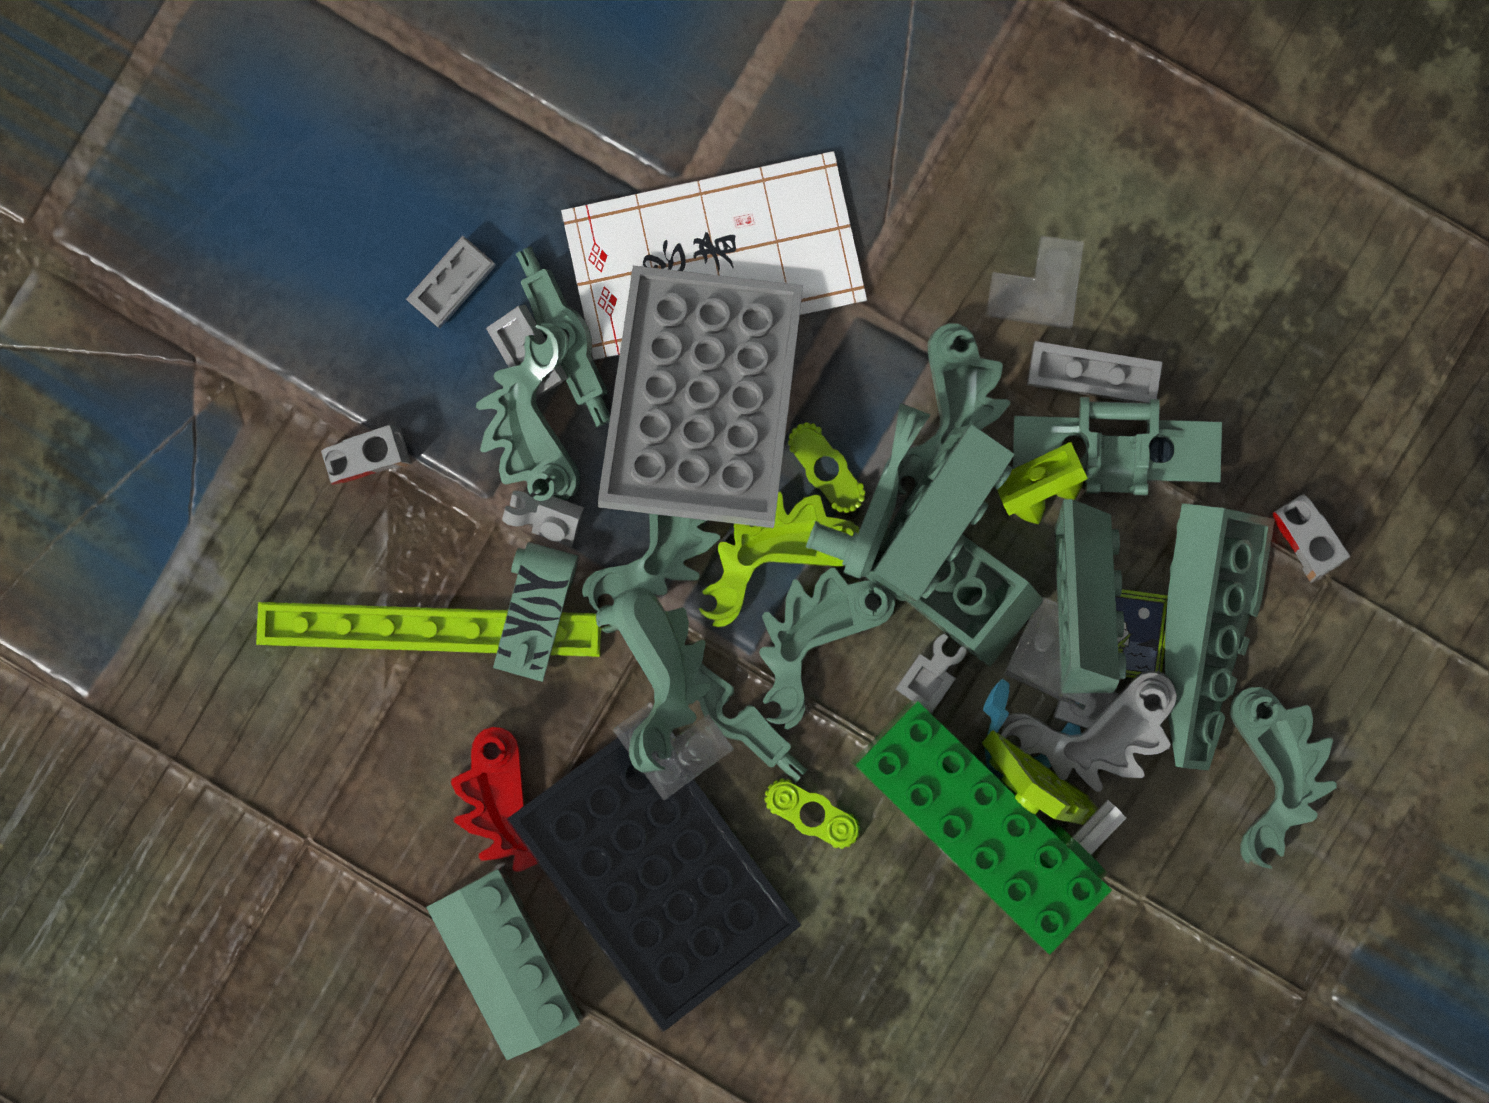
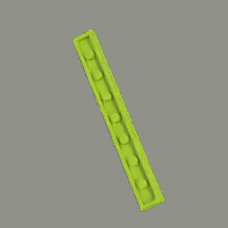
[256,602,602,657]

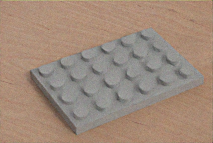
[598,265,803,528]

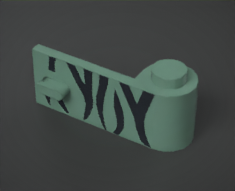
[493,542,579,682]

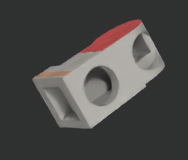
[321,425,412,484]
[1273,494,1350,583]

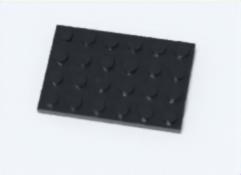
[506,716,802,1032]

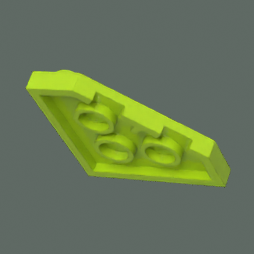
[982,730,1098,825]

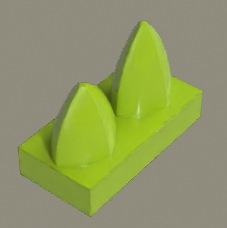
[997,442,1088,524]

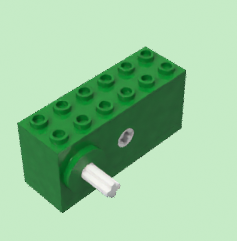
[851,701,1126,955]

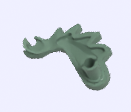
[759,568,895,729]
[596,588,711,773]

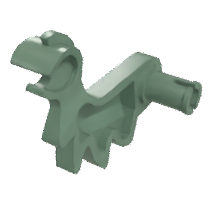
[476,322,580,501]
[883,323,1011,495]
[806,403,931,579]
[582,513,721,611]
[1230,687,1337,869]

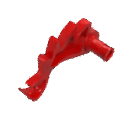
[451,727,538,872]

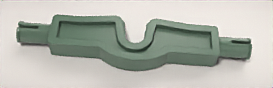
[516,247,610,427]
[692,663,808,783]

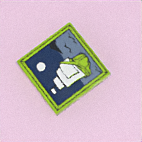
[1115,589,1168,678]

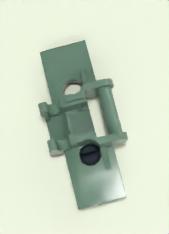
[1013,397,1222,495]

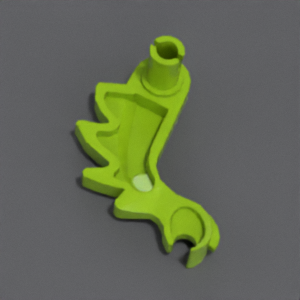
[699,491,860,627]

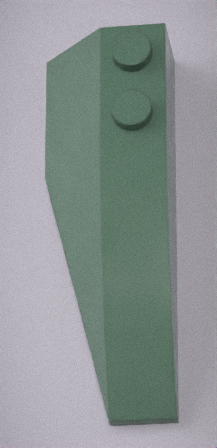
[1165,503,1275,771]

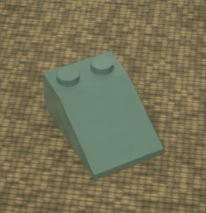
[906,535,1043,667]

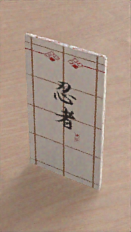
[561,151,867,361]

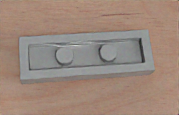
[1027,341,1162,403]

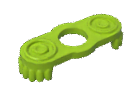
[788,422,865,513]
[764,779,860,849]

